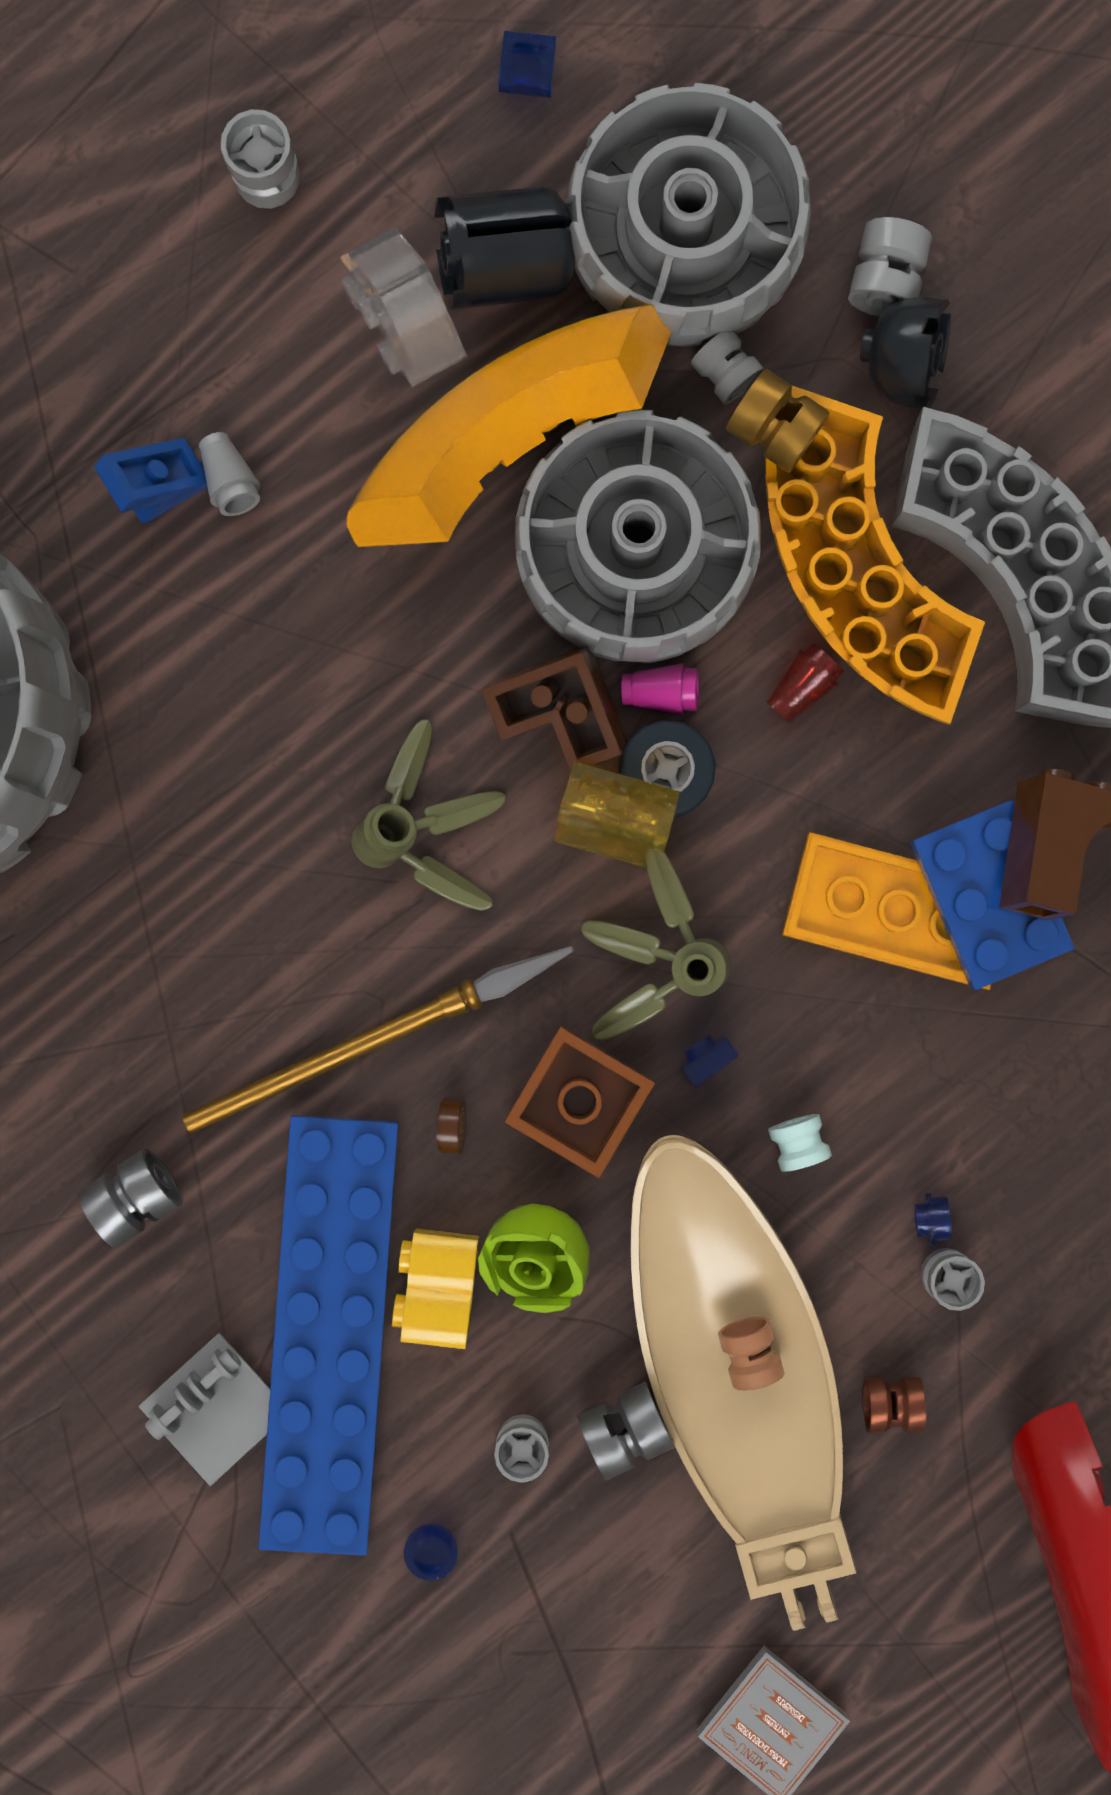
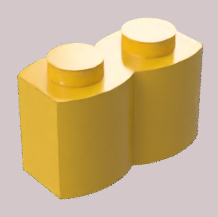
[392,1228,479,1349]

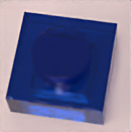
[498,31,556,98]
[679,1034,739,1087]

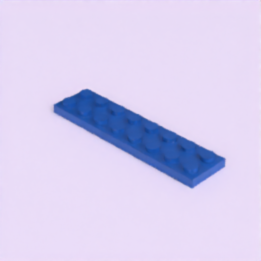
[258,1115,399,1556]

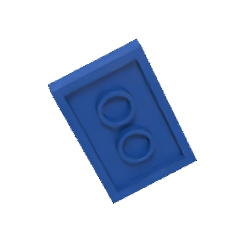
[909,799,1075,990]

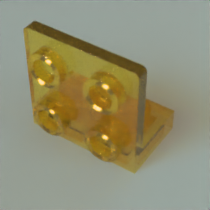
[555,761,680,868]

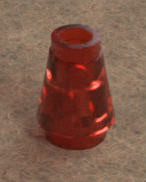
[767,643,844,723]

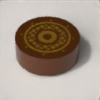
[437,1099,466,1154]

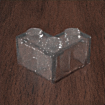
[340,227,468,387]

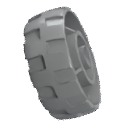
[566,83,811,347]
[515,409,761,663]

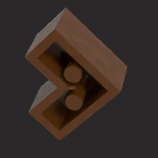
[481,647,628,773]

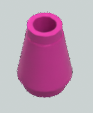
[621,663,699,716]

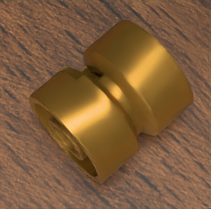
[726,369,830,473]

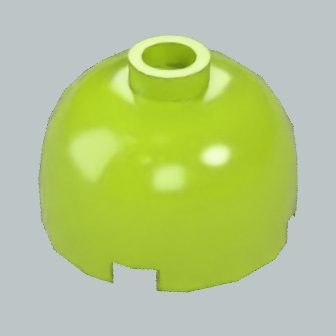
[478,1203,590,1313]

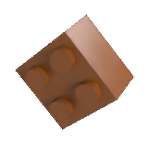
[505,1025,655,1178]

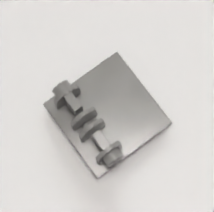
[138,1332,270,1486]

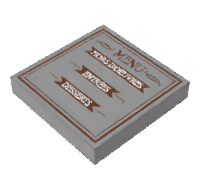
[697,1645,850,1795]

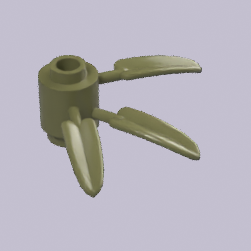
[351,719,506,911]
[581,845,731,1041]

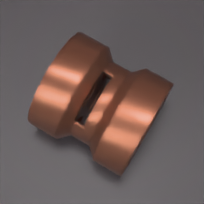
[862,1377,926,1433]

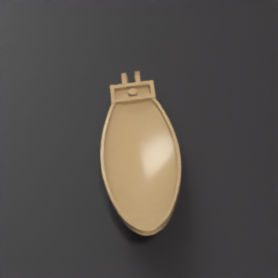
[631,1135,856,1631]

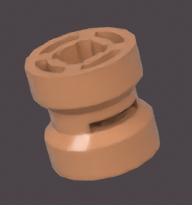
[718,1317,785,1391]

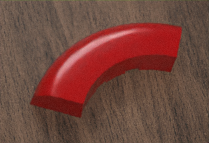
[1012,1401,1111,1773]

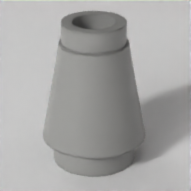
[199,432,260,516]

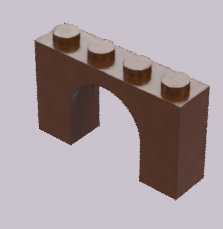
[999,769,1111,920]

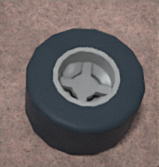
[618,720,716,820]

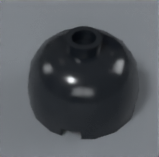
[860,297,951,409]

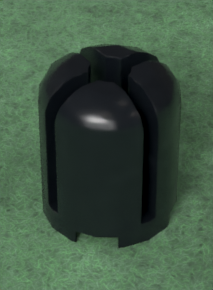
[434,186,575,310]

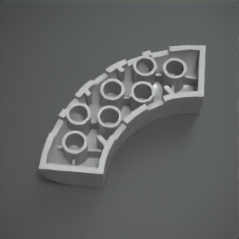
[891,407,1111,728]

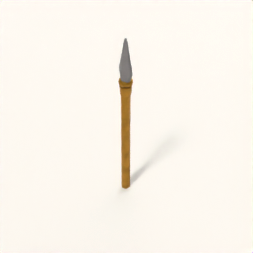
[183,946,574,1134]

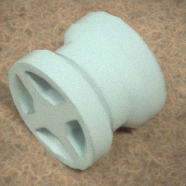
[768,1114,832,1172]

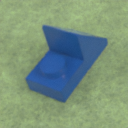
[94,438,207,523]

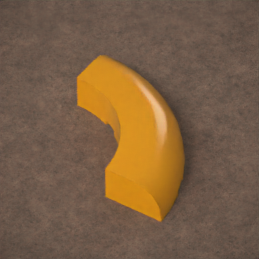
[347,305,671,547]
[766,386,985,725]

